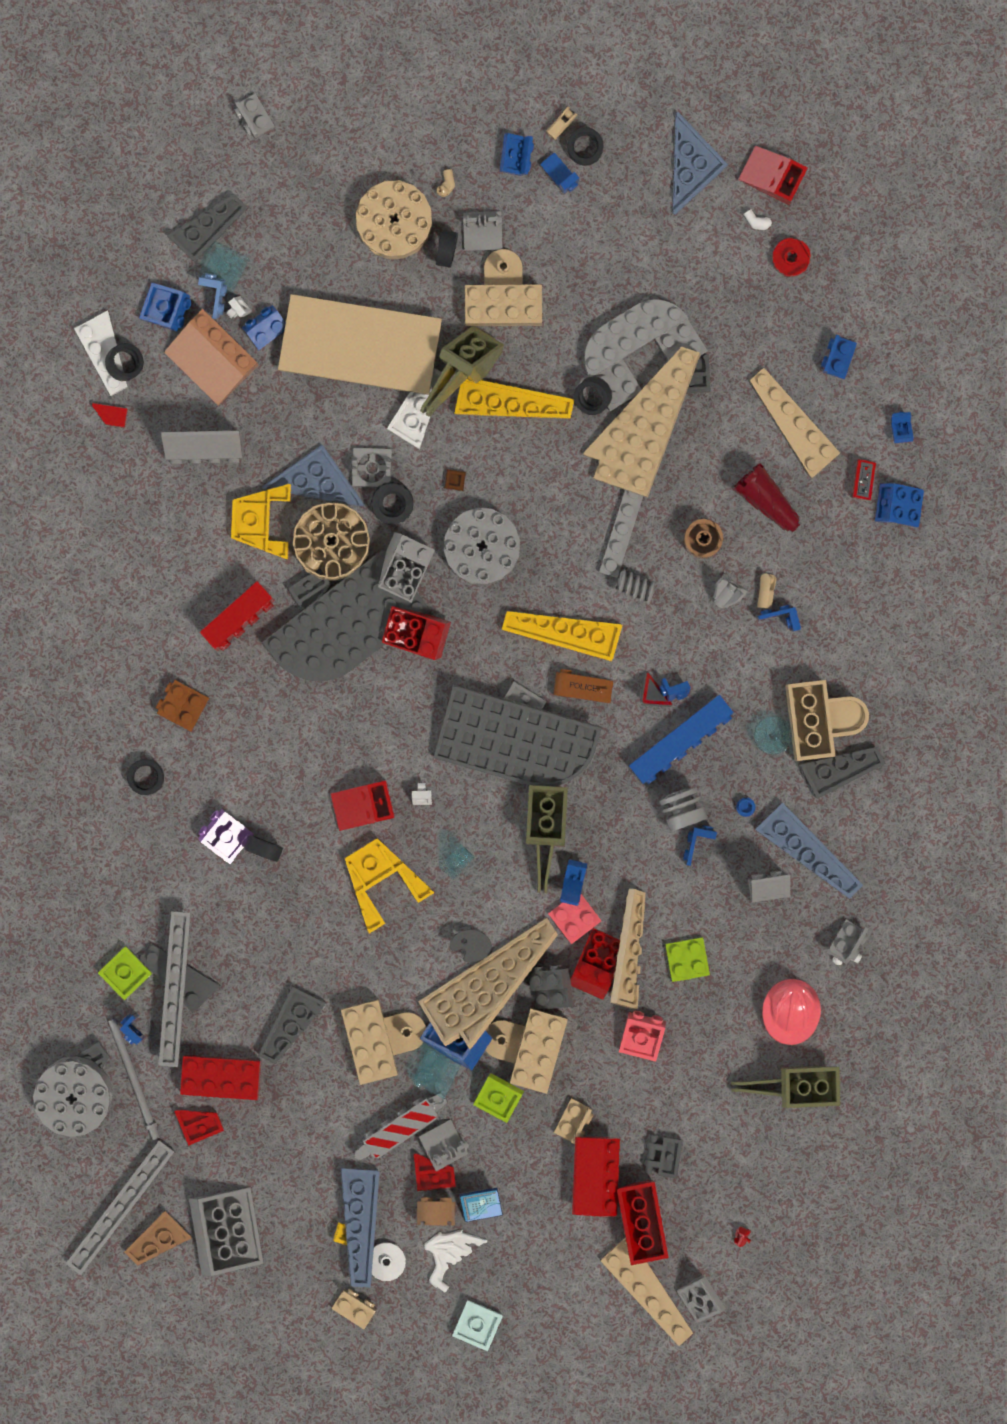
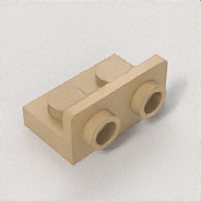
[554,1098,594,1144]
[332,1288,377,1329]

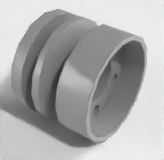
[659,787,708,832]

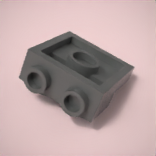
[529,965,573,1009]

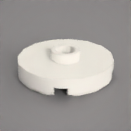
[372,1242,406,1281]

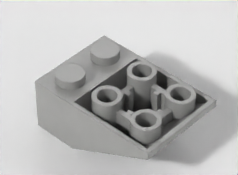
[378,532,435,603]
[747,870,790,903]

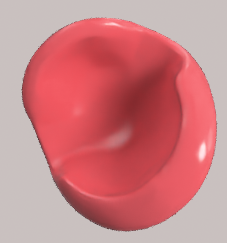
[762,979,821,1045]

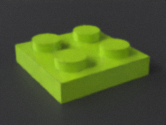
[665,937,710,982]
[98,946,153,1000]
[473,1073,524,1123]

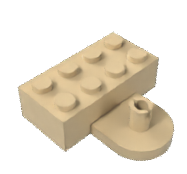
[465,249,542,326]
[785,680,869,761]
[341,999,426,1085]
[486,1008,568,1094]

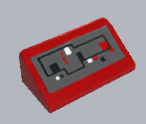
[852,459,876,501]

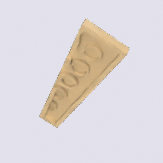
[749,368,840,479]
[610,889,646,1009]
[600,1238,693,1346]

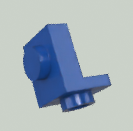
[891,412,914,443]
[659,678,691,702]

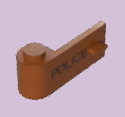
[553,669,613,704]

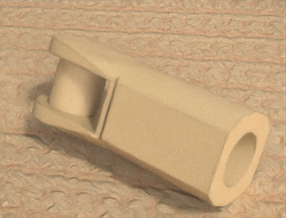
[546,106,578,140]
[757,573,776,609]

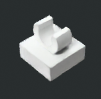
[226,296,252,319]
[412,783,432,805]

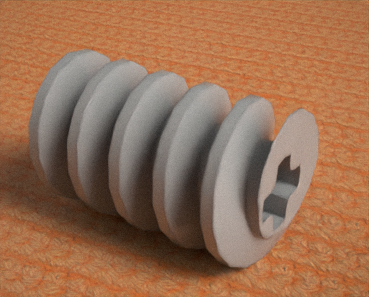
[613,569,656,605]

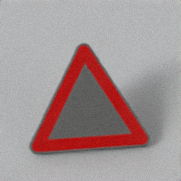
[640,672,673,707]

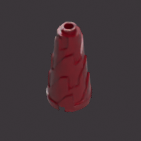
[732,463,800,532]

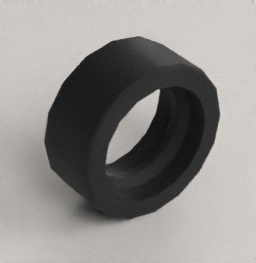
[567,127,604,166]
[436,230,458,268]
[105,343,144,381]
[574,377,612,415]
[127,759,164,795]
[244,835,283,862]

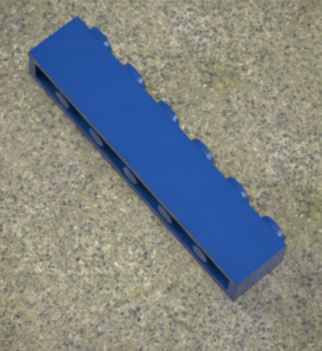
[629,695,734,784]

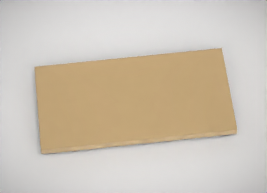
[278,294,442,395]

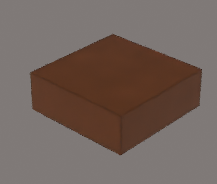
[444,469,466,491]

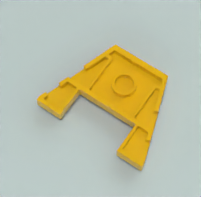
[231,484,291,559]

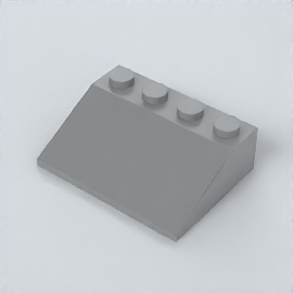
[161,431,244,465]
[189,1187,263,1276]

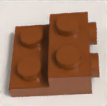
[156,680,210,732]

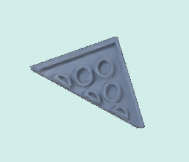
[673,112,728,215]
[262,445,364,507]

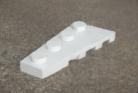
[74,310,128,396]
[387,368,441,450]

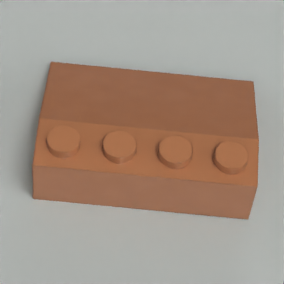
[164,309,258,406]

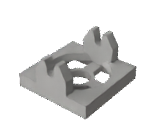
[352,448,392,487]
[677,1274,726,1323]

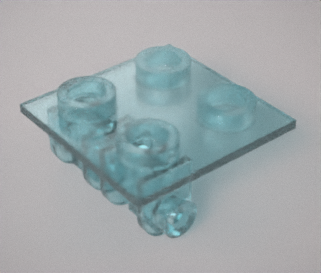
[412,1047,461,1099]

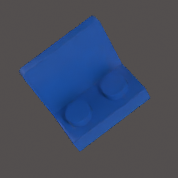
[875,483,924,527]

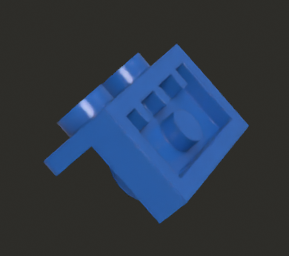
[821,334,857,380]

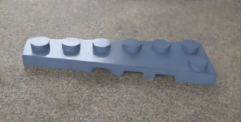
[755,803,863,899]
[341,1168,380,1288]

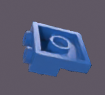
[139,283,191,332]

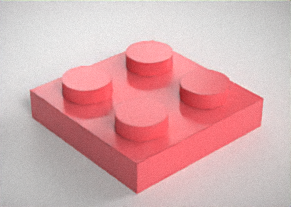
[548,894,602,945]

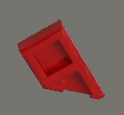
[92,403,128,428]

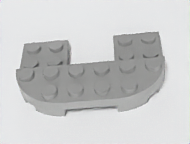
[584,300,708,412]

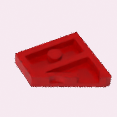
[174,1110,224,1146]
[414,1153,456,1191]

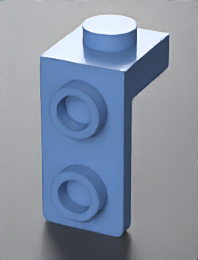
[198,273,227,319]

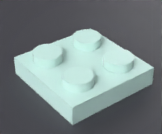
[452,1300,503,1351]

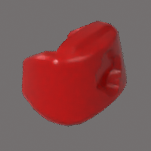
[734,1227,751,1247]

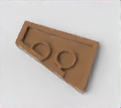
[125,1210,193,1266]

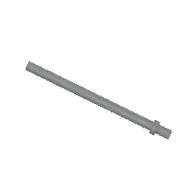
[108,1019,160,1140]

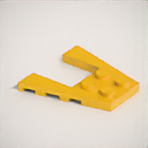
[345,838,434,934]

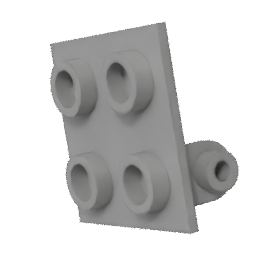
[463,211,502,251]
[419,1119,469,1171]

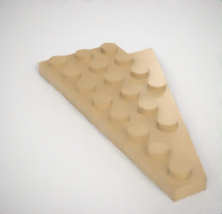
[583,347,700,498]
[418,918,558,1049]

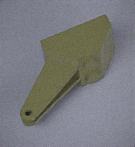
[420,326,504,417]
[526,785,568,893]
[731,1066,840,1108]

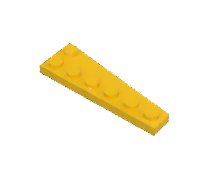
[454,379,574,419]
[502,611,623,662]

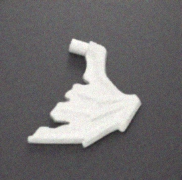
[424,1230,487,1293]

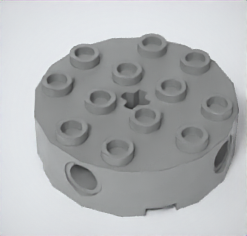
[444,508,520,585]
[33,1056,113,1137]

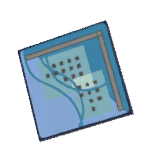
[459,1188,503,1222]

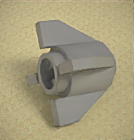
[713,573,748,609]

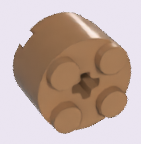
[684,519,723,559]
[417,1198,456,1226]

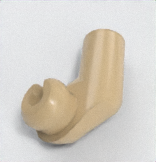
[437,169,455,197]

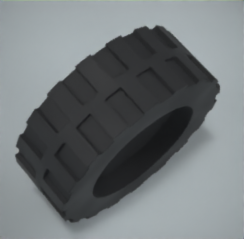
[371,481,414,525]

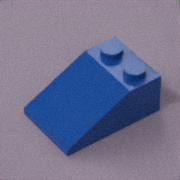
[420,1022,492,1071]

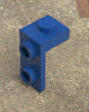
[541,153,579,194]
[683,825,717,866]
[560,859,588,906]

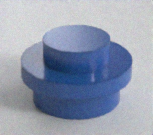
[736,798,756,817]

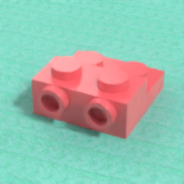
[619,1011,666,1062]

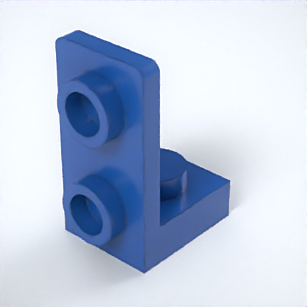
[757,605,801,632]

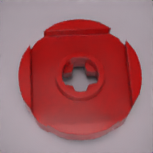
[772,238,811,277]

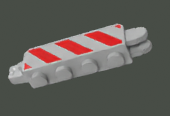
[354,1093,447,1160]

